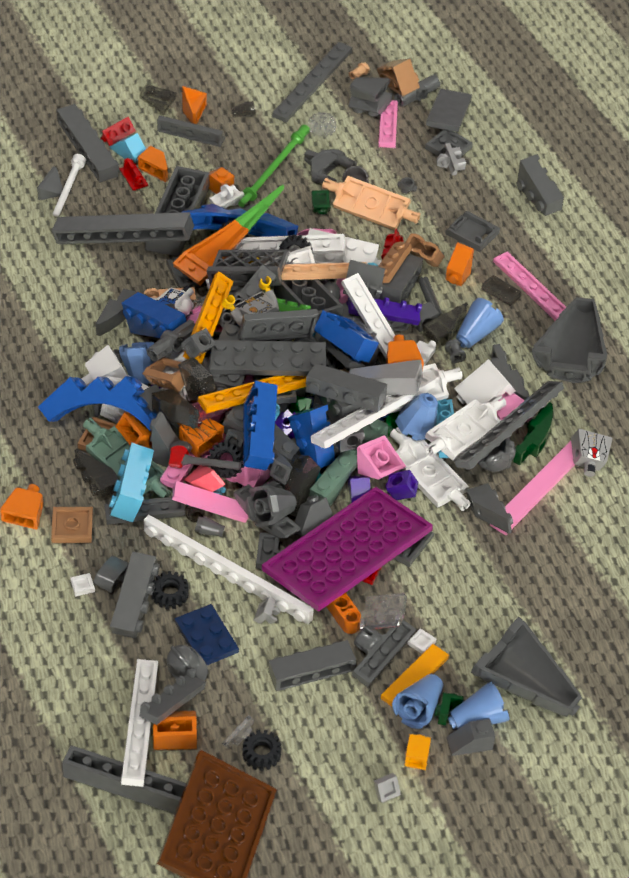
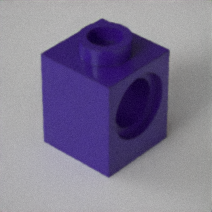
[386,470,419,500]

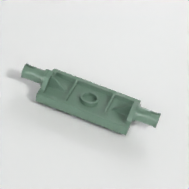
[83,418,172,498]

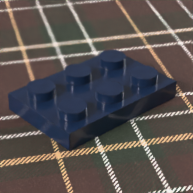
[175,604,239,665]

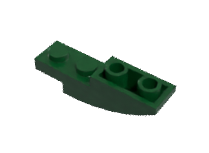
[513,402,553,466]

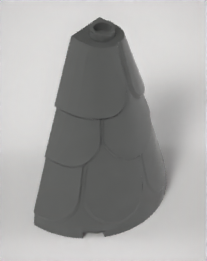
[532,297,607,383]
[471,617,582,717]

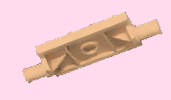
[322,176,421,230]

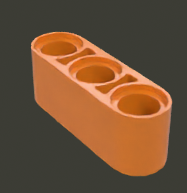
[326,592,361,634]

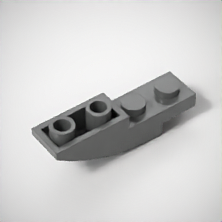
[218,264,277,327]
[491,344,530,400]

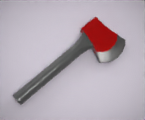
[168,441,241,470]

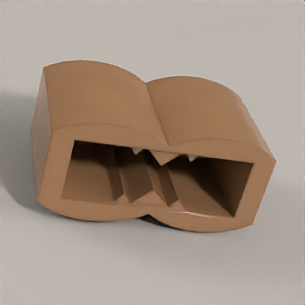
[405,233,445,267]

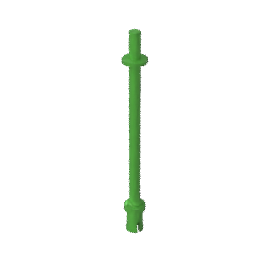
[238,124,310,207]

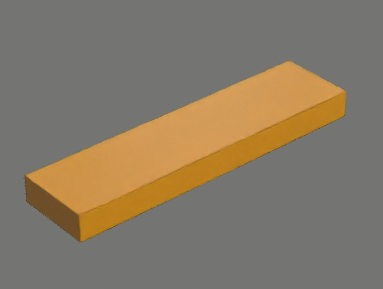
[381,644,449,706]

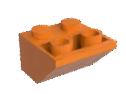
[153,711,197,750]

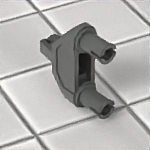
[304,149,357,184]

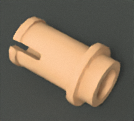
[349,63,370,80]

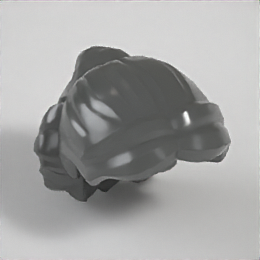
[478,438,516,472]

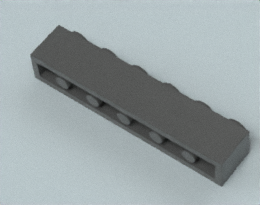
[56,104,120,183]
[62,745,186,814]

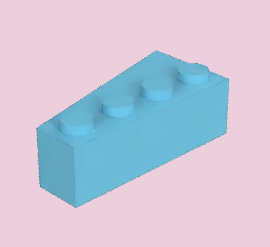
[109,443,154,522]

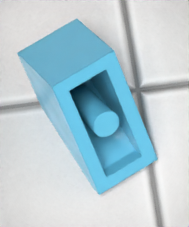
[110,133,146,162]

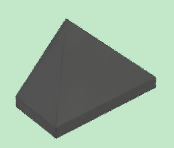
[37,166,63,200]

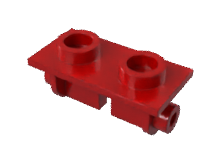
[100,116,136,146]
[119,158,149,191]
[381,228,404,260]

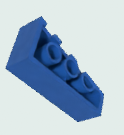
[122,292,186,338]
[243,381,278,470]

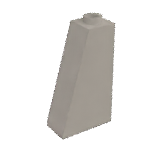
[349,360,423,395]

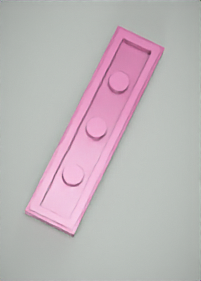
[379,100,398,148]
[172,481,248,523]

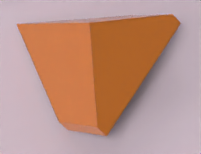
[182,86,207,124]

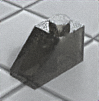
[178,357,217,400]

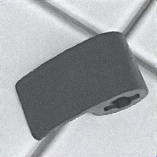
[93,556,129,593]

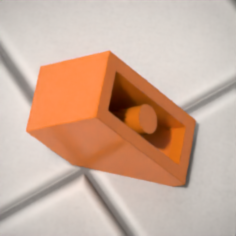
[138,146,168,182]
[209,167,234,194]
[445,243,474,286]

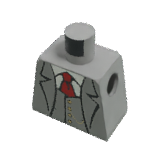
[571,429,612,477]

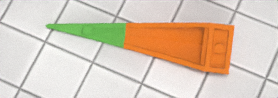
[173,185,284,285]

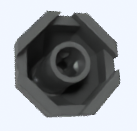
[246,485,297,527]

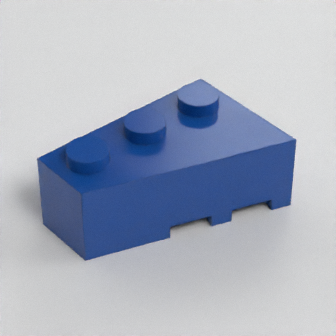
[314,310,379,363]
[288,404,335,472]

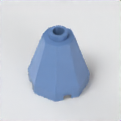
[119,342,155,386]
[395,393,438,441]

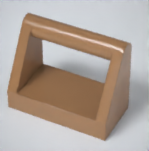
[143,357,194,392]

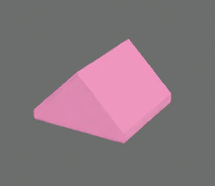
[357,435,406,480]

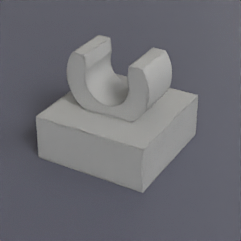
[254,596,280,624]
[374,773,401,803]

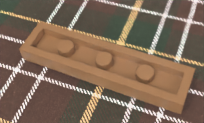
[378,242,412,283]

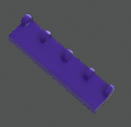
[348,297,422,325]

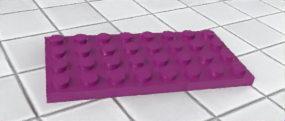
[262,487,433,612]

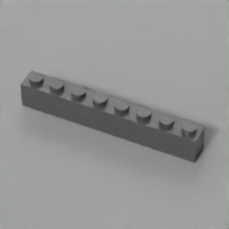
[52,212,194,244]

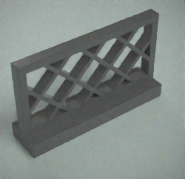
[207,249,289,286]

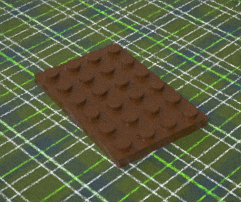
[156,750,277,878]

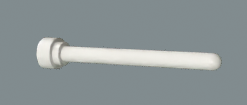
[53,154,86,217]

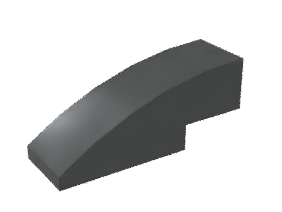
[96,288,137,336]

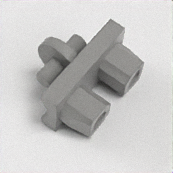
[436,143,466,176]

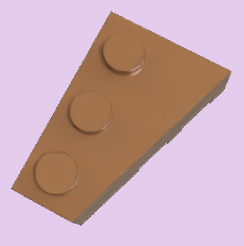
[377,59,420,96]

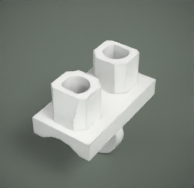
[209,184,244,209]

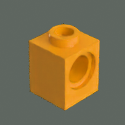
[405,734,431,770]

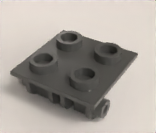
[343,260,385,299]

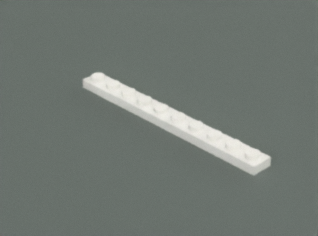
[144,515,314,625]

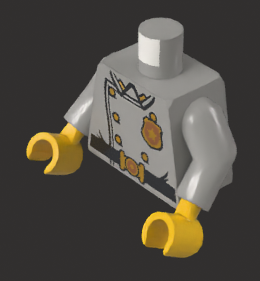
[222,276,279,326]

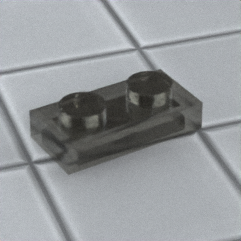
[482,275,521,306]

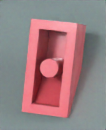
[184,465,225,492]

